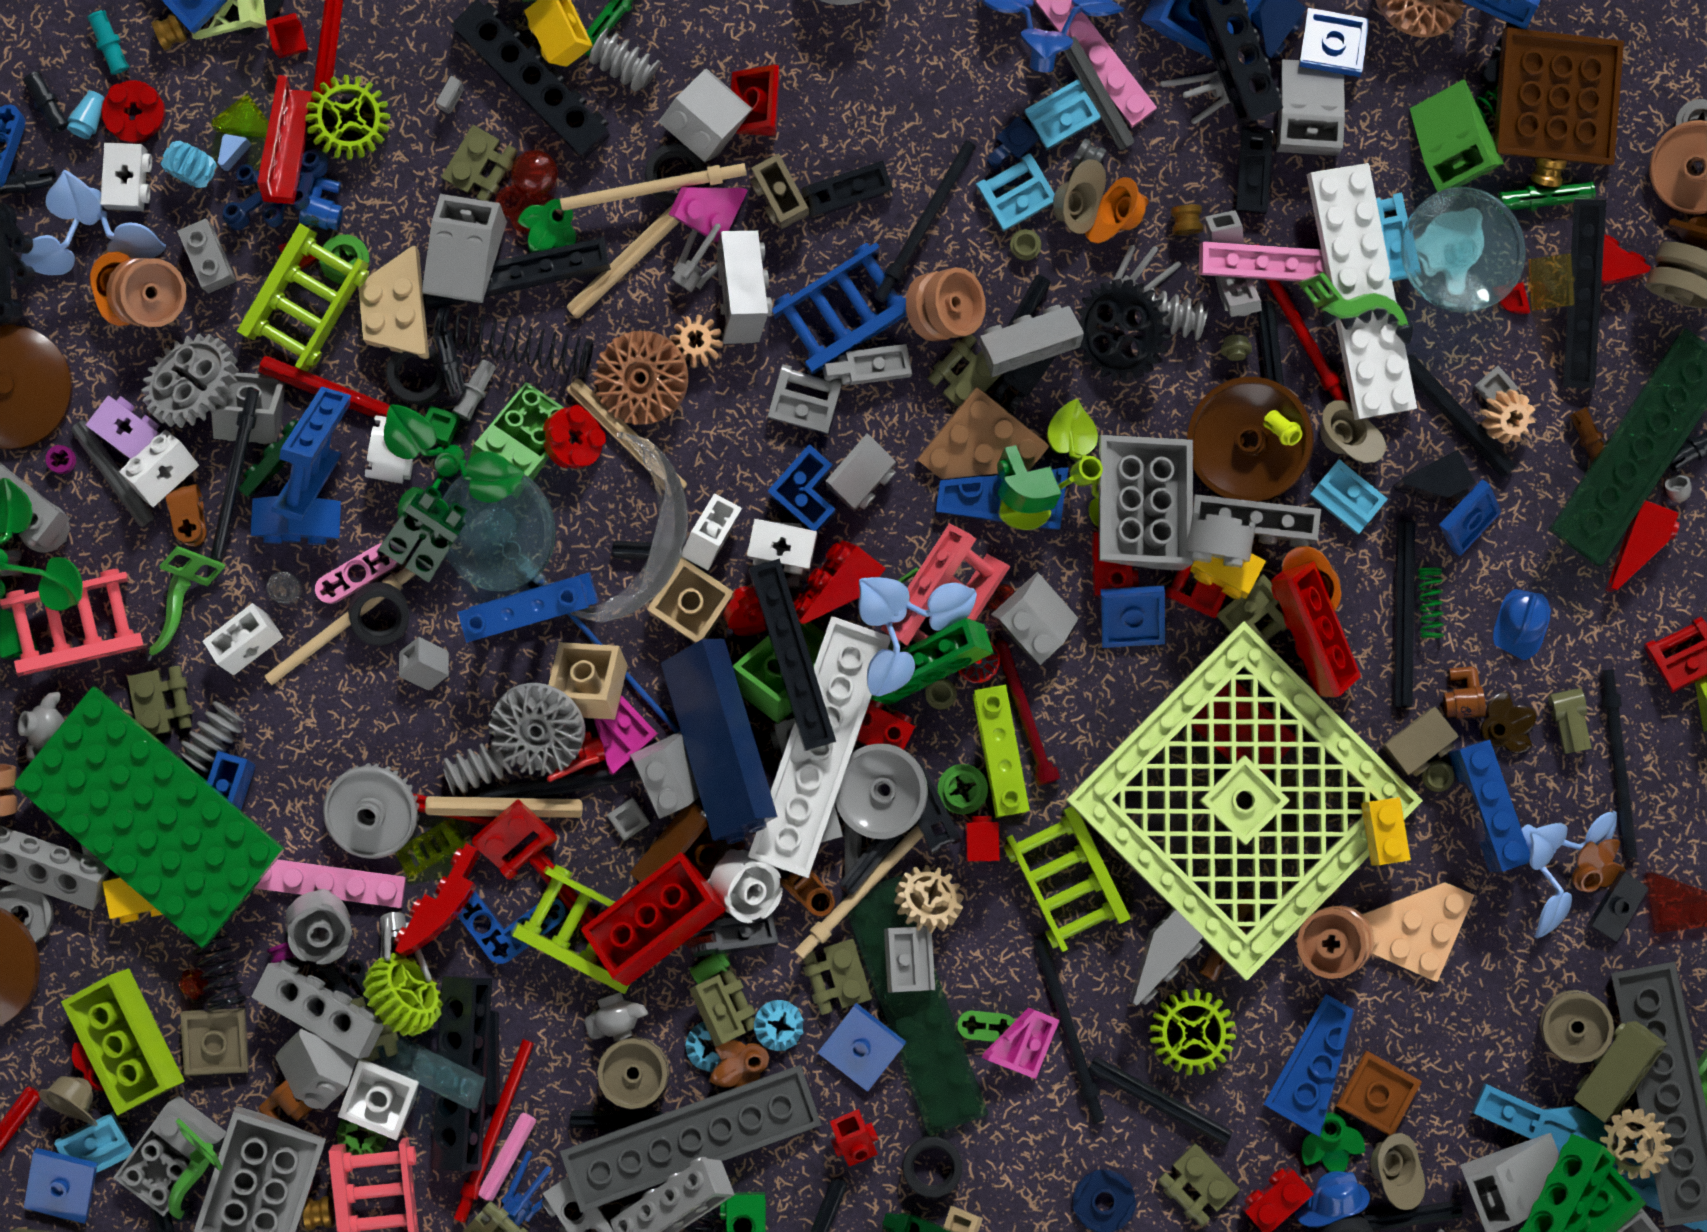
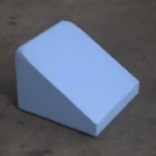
[218,134,251,171]

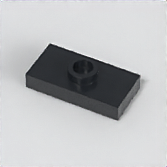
[1588,870,1649,942]

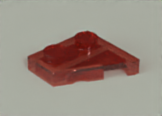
[1645,872,1707,933]

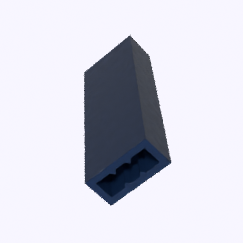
[661,639,778,844]

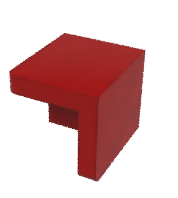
[266,13,309,59]

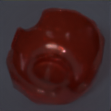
[511,150,559,197]

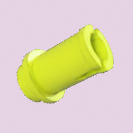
[1263,410,1302,446]

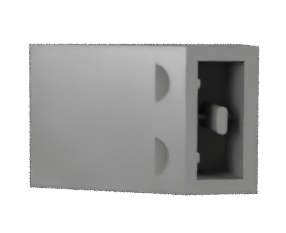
[1276,59,1345,156]
[422,194,507,303]
[1129,909,1204,1006]
[113,1096,226,1216]
[1460,1133,1560,1232]

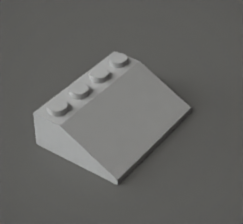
[1099,435,1193,570]
[194,1106,326,1232]

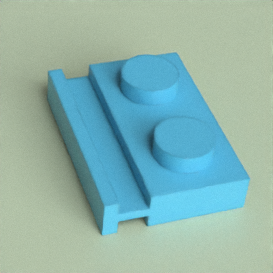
[1024,79,1101,150]
[1309,459,1388,535]
[54,1112,133,1173]

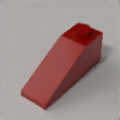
[1605,500,1680,592]

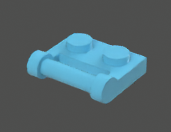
[976,153,1055,232]

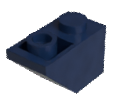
[1251,0,1307,59]

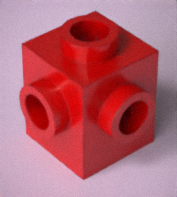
[829,1109,879,1167]

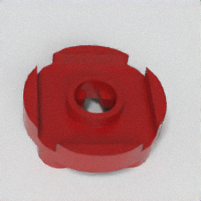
[102,80,166,144]
[543,405,606,469]
[723,586,766,636]

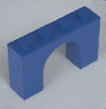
[1448,740,1530,872]

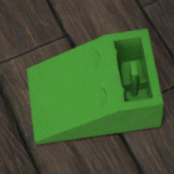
[1410,80,1504,193]
[469,382,564,497]

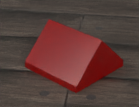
[731,64,780,136]

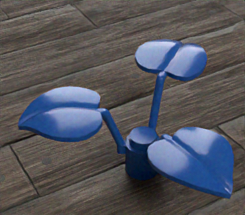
[977,0,1125,72]

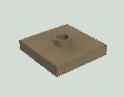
[180,1008,249,1076]

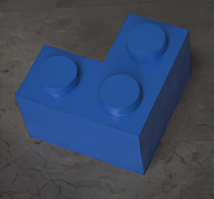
[767,444,836,534]
[251,496,341,545]
[207,751,256,810]

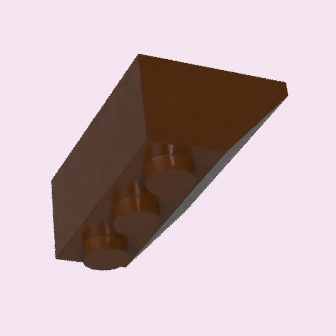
[630,802,745,883]

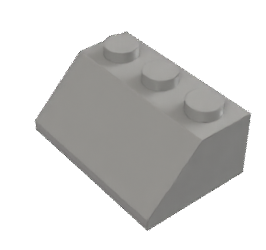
[979,305,1084,377]

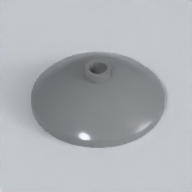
[835,744,928,839]

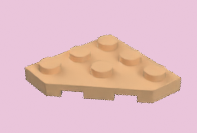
[1362,882,1474,982]

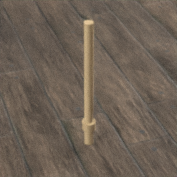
[560,163,747,211]
[264,567,416,685]
[794,825,923,959]

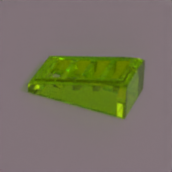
[395,819,466,878]

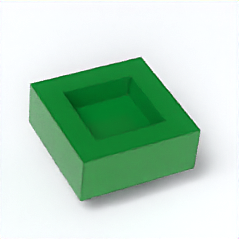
[425,406,460,446]

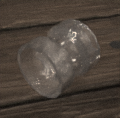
[267,572,303,605]

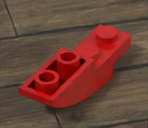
[394,843,481,956]

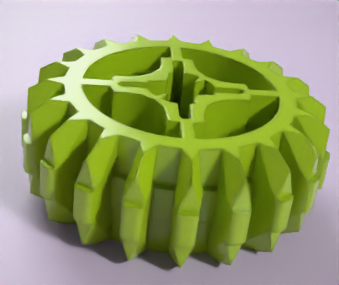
[305,75,390,160]
[362,953,443,1037]
[1150,989,1236,1075]

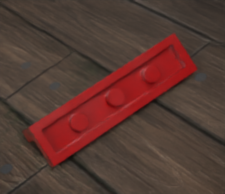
[257,75,313,204]

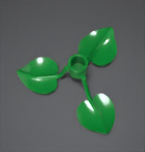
[383,404,524,518]
[0,478,83,611]

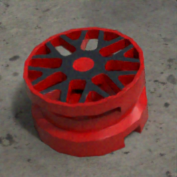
[958,642,1000,683]

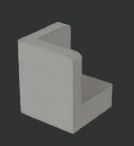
[399,637,449,690]

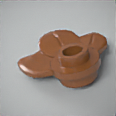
[1572,839,1626,892]
[710,1039,769,1088]

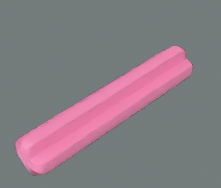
[478,1113,536,1201]

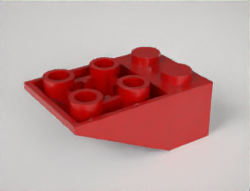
[792,540,886,624]

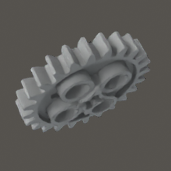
[142,334,239,428]

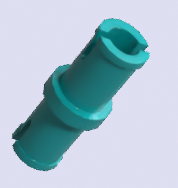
[87,10,130,75]

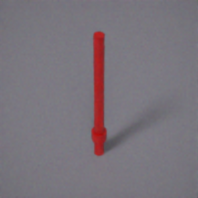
[1256,243,1351,404]
[454,1039,534,1223]

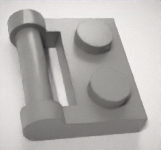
[768,364,842,435]

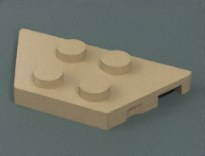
[359,246,429,359]

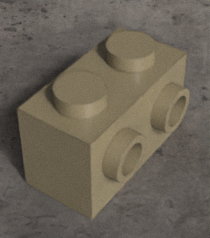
[749,153,809,230]
[1381,706,1459,777]

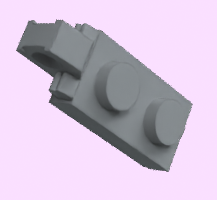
[822,344,912,385]

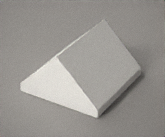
[338,1058,419,1140]

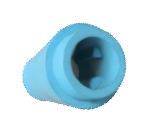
[67,90,105,139]

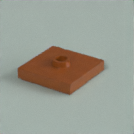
[1335,1050,1422,1136]

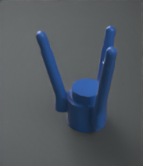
[501,1151,551,1227]

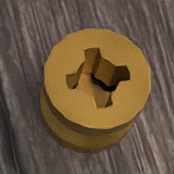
[151,13,188,51]
[1531,157,1567,187]
[1171,204,1204,235]
[303,1196,334,1231]

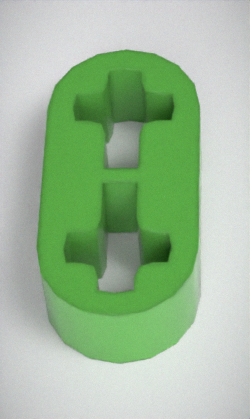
[957,1010,1015,1042]

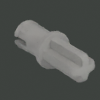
[452,360,496,421]

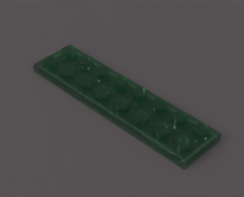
[1548,328,1707,567]
[841,875,989,1136]

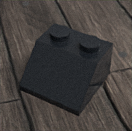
[1393,450,1476,506]

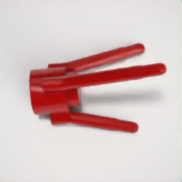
[547,731,605,782]

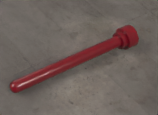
[996,640,1061,787]

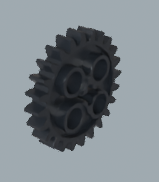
[1076,279,1172,382]

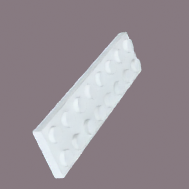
[1307,163,1417,420]
[748,616,891,878]

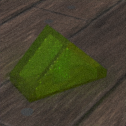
[211,93,269,138]

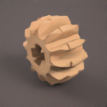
[670,315,723,368]
[1481,389,1536,443]

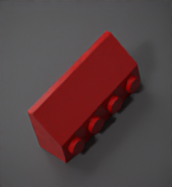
[1270,561,1361,697]
[581,852,727,986]

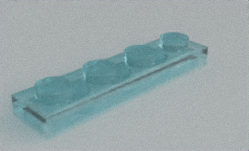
[374,1035,486,1109]

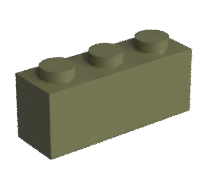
[1574,1021,1668,1123]

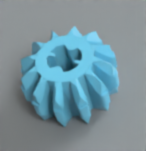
[161,141,217,188]

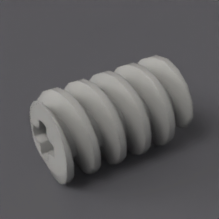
[589,28,660,92]
[1140,288,1209,341]
[180,701,246,773]
[443,739,513,797]

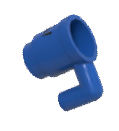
[299,177,343,230]

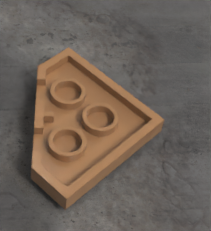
[917,386,1049,479]

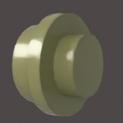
[1010,229,1041,261]
[1221,335,1252,361]
[925,678,957,710]
[1422,760,1454,792]

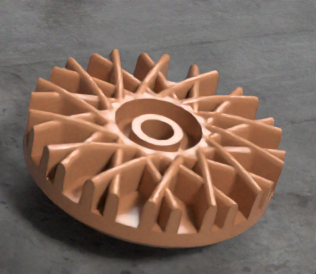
[1375,0,1466,37]
[1649,120,1707,215]
[593,331,688,425]

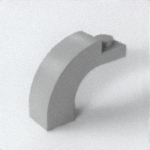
[1205,210,1262,317]

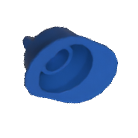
[1493,589,1551,660]
[1295,1171,1370,1227]

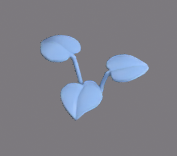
[21,170,166,275]
[858,577,977,696]
[1522,811,1617,939]

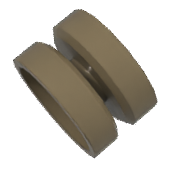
[1646,242,1707,309]
[1539,990,1614,1063]
[597,1036,670,1109]

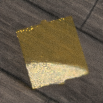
[1528,253,1575,311]

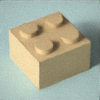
[647,557,733,643]
[548,642,628,720]

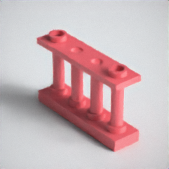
[880,523,1010,645]
[0,569,144,677]
[328,1137,419,1232]

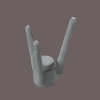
[1160,71,1230,124]
[671,223,721,292]
[1110,245,1181,293]
[380,912,432,982]

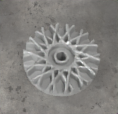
[488,683,585,776]
[323,763,420,859]

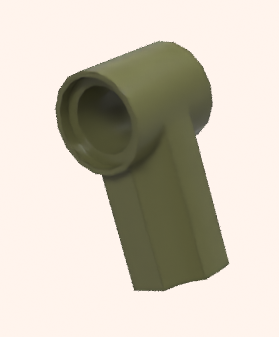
[1548,688,1592,754]

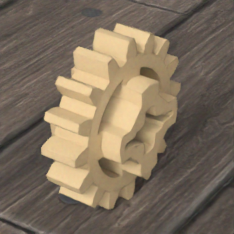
[894,865,964,933]
[1600,1109,1672,1179]

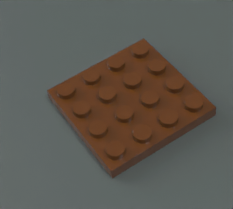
[1494,27,1624,166]

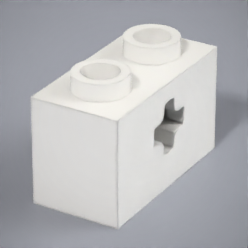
[100,143,152,211]
[119,429,199,507]
[680,493,742,570]
[747,519,817,575]
[203,603,283,675]

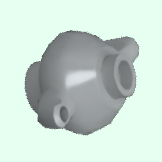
[18,692,65,762]
[584,992,648,1042]

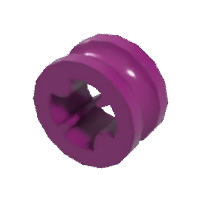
[46,445,76,474]
[266,942,296,963]

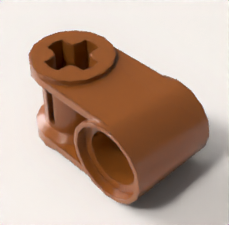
[166,484,207,547]
[780,870,836,917]

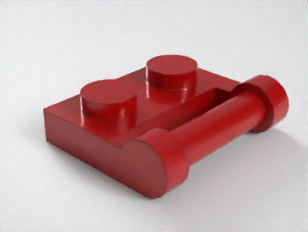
[1165,560,1226,619]
[1644,617,1707,693]
[472,799,558,880]

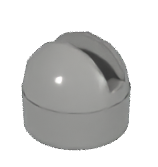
[1665,475,1692,503]

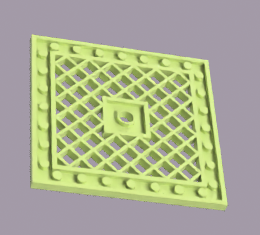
[1066,621,1423,981]

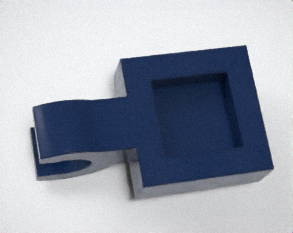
[987,116,1040,170]

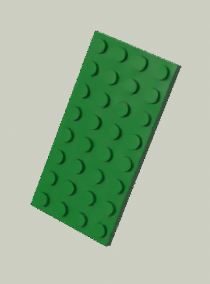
[14,687,286,948]

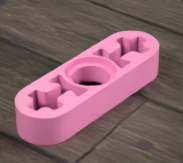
[315,543,398,604]

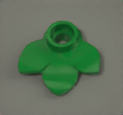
[518,199,576,253]
[1301,1112,1365,1172]

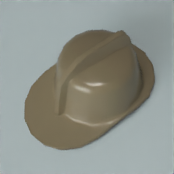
[1053,159,1106,234]
[1320,400,1386,463]
[38,1076,98,1127]
[1370,1133,1426,1210]

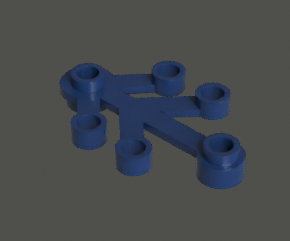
[222,148,328,231]

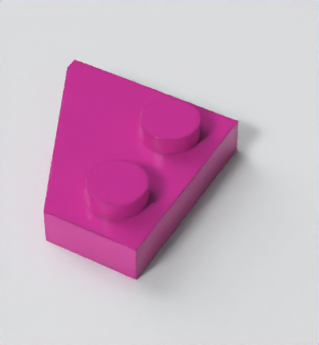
[668,187,748,243]
[593,695,658,776]
[982,1007,1060,1079]

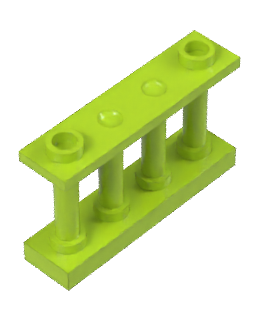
[237,223,370,372]
[972,685,1030,818]
[1003,806,1131,952]
[511,864,629,994]

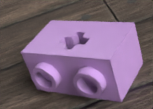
[86,395,160,459]

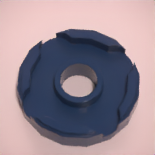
[1073,1169,1136,1232]

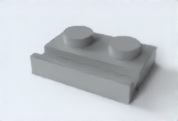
[884,926,935,993]

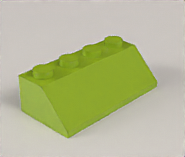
[61,969,185,1116]

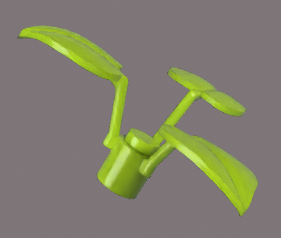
[998,399,1103,530]

